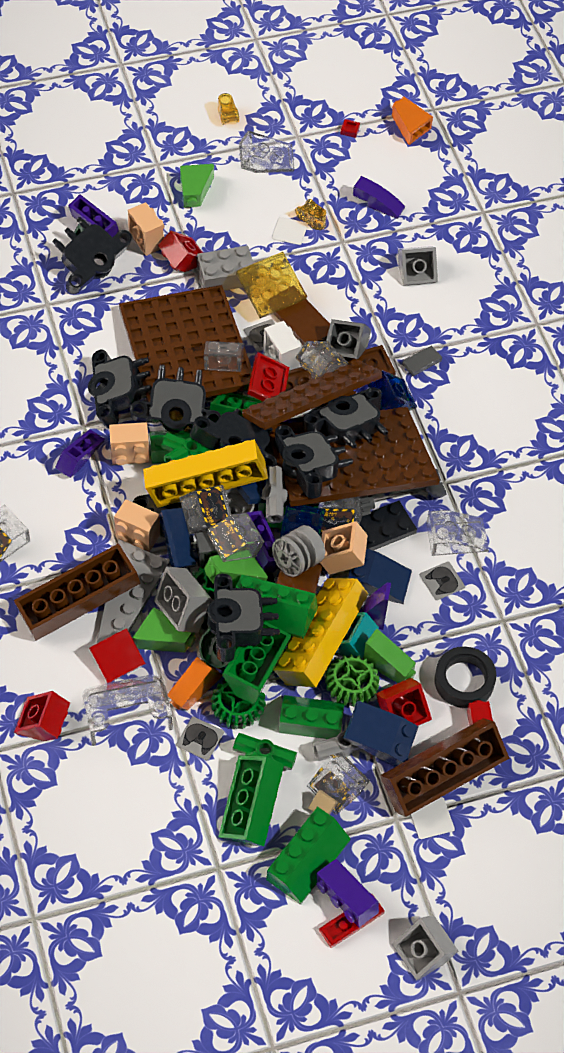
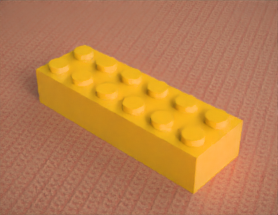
[143,439,268,508]
[274,578,368,687]

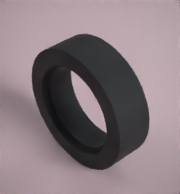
[434,646,497,708]

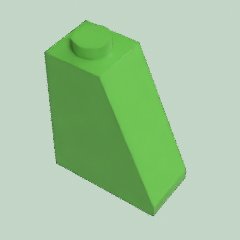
[180,164,214,207]
[204,548,268,587]
[133,607,196,653]
[363,629,416,683]

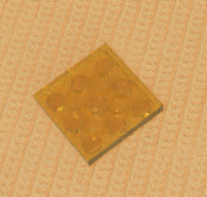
[236,252,307,319]

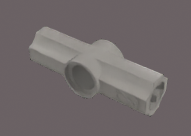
[262,466,288,524]
[313,731,361,761]

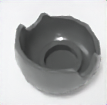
[425,469,447,498]

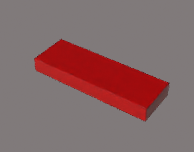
[319,894,385,948]

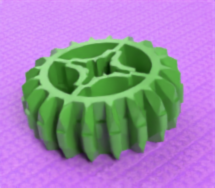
[325,654,380,707]

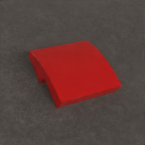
[89,628,146,683]

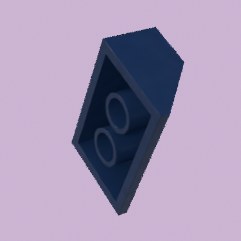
[160,508,199,569]

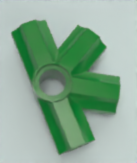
[161,432,210,463]
[233,733,297,770]

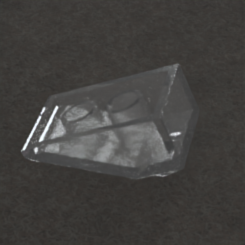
[239,130,295,173]
[426,510,489,556]

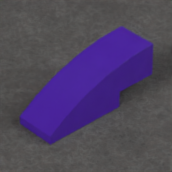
[353,176,405,219]

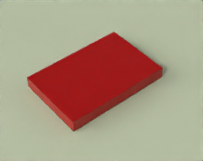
[247,352,290,401]

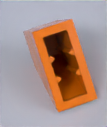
[392,96,433,145]
[167,657,223,710]

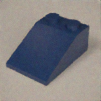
[348,549,412,604]
[343,701,419,766]

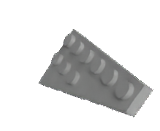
[97,539,170,643]

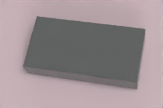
[402,345,442,376]

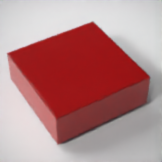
[340,119,360,138]

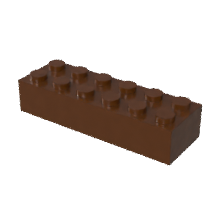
[14,543,141,641]
[380,718,510,817]

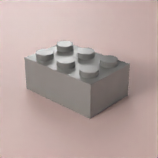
[197,245,256,291]
[154,567,211,633]

